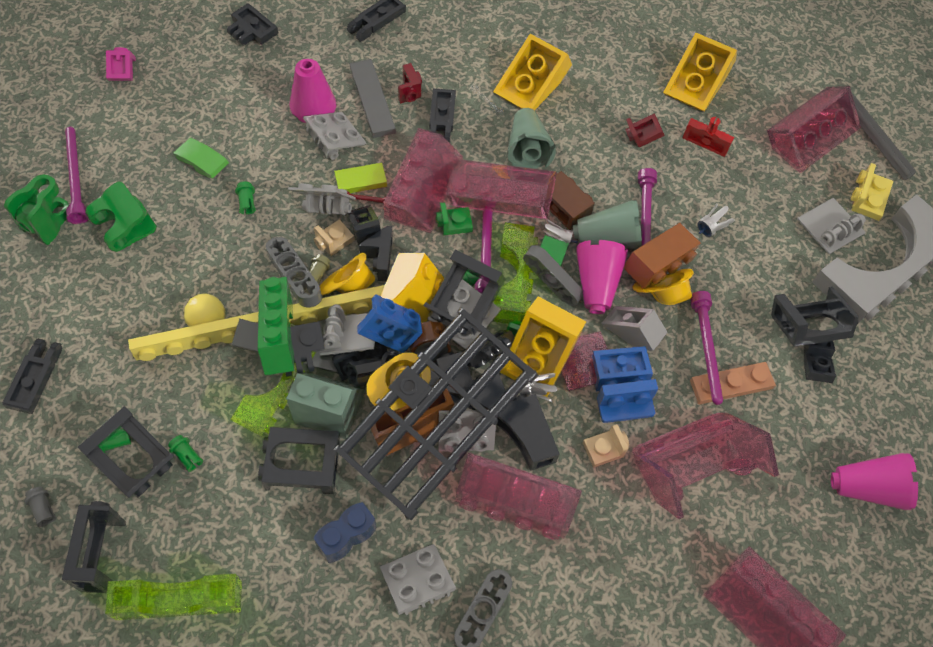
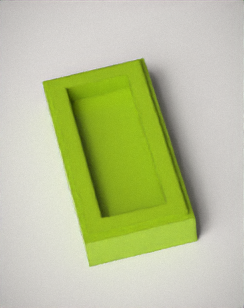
[334,163,387,193]

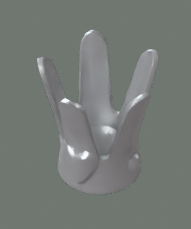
[697,204,735,237]
[539,219,578,249]
[520,373,558,402]

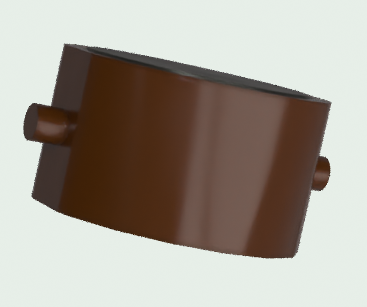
[410,321,451,363]

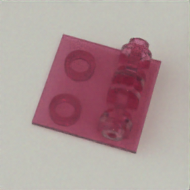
[561,331,608,391]

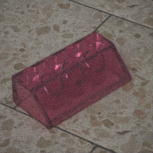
[767,86,861,173]
[383,128,463,234]
[446,160,557,219]
[455,453,582,540]
[703,546,846,647]

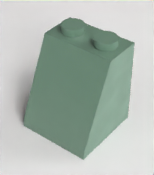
[286,373,365,439]

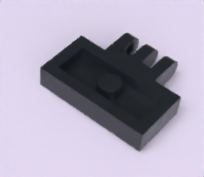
[227,3,279,46]
[285,321,325,377]
[467,330,515,368]

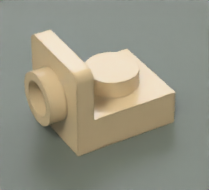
[314,219,355,256]
[583,424,629,468]

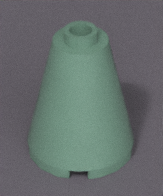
[507,108,556,172]
[573,200,642,250]

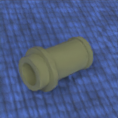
[303,254,330,285]

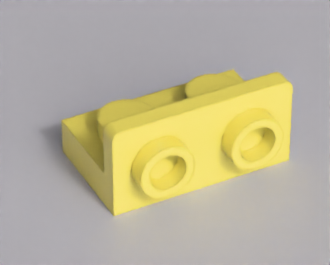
[850,163,893,221]

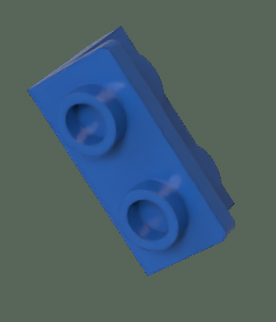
[357,294,422,353]
[592,346,653,392]
[596,379,658,423]

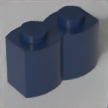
[313,502,377,563]

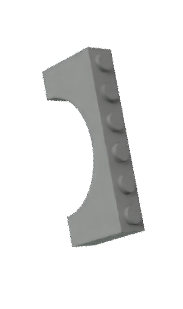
[812,194,933,323]

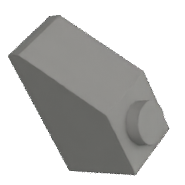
[601,306,667,351]

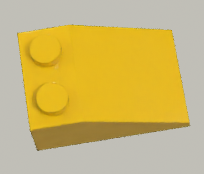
[663,33,737,112]
[493,34,572,110]
[381,253,445,323]
[500,296,586,397]

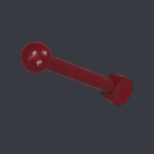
[347,191,392,206]

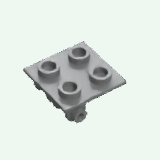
[303,112,367,160]
[288,183,356,215]
[797,198,866,254]
[427,279,501,349]
[319,304,375,355]
[439,410,496,452]
[380,544,456,615]

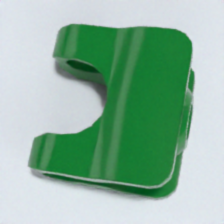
[4,174,69,245]
[86,182,157,252]

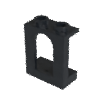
[423,249,506,335]
[771,286,859,347]
[78,406,174,498]
[258,427,340,494]
[61,501,126,594]

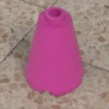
[289,59,336,123]
[576,240,628,314]
[831,453,918,510]

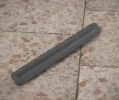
[838,90,916,180]

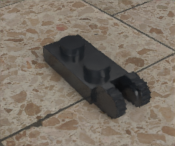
[347,0,406,42]
[429,88,456,147]
[2,338,63,414]

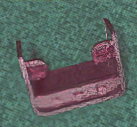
[632,413,779,519]

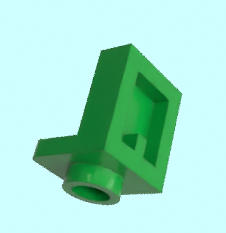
[436,202,473,236]

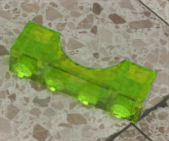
[492,222,538,325]
[230,323,317,437]
[105,574,242,620]

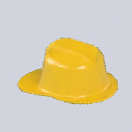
[319,253,375,295]
[632,269,694,305]
[367,353,431,411]

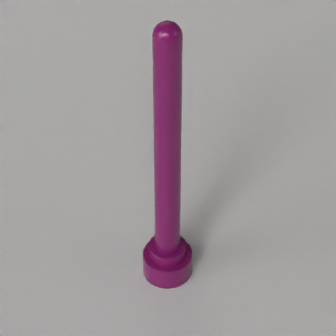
[65,126,89,224]
[638,168,657,246]
[474,202,493,294]
[690,291,723,405]

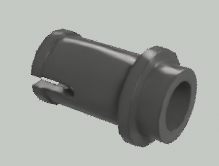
[24,487,57,527]

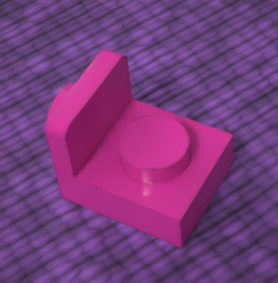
[106,47,136,81]

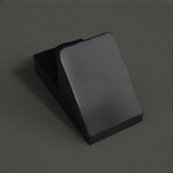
[348,205,381,245]
[359,226,393,282]

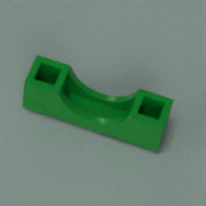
[258,277,294,375]

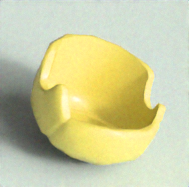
[184,294,226,327]

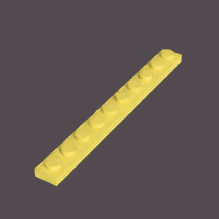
[128,285,385,361]

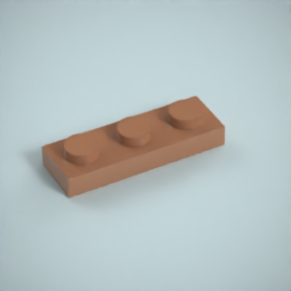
[690,362,776,405]

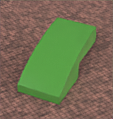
[174,138,229,179]

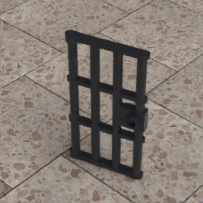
[333,307,538,521]

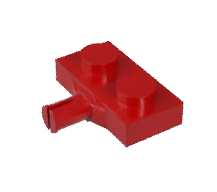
[682,117,735,157]

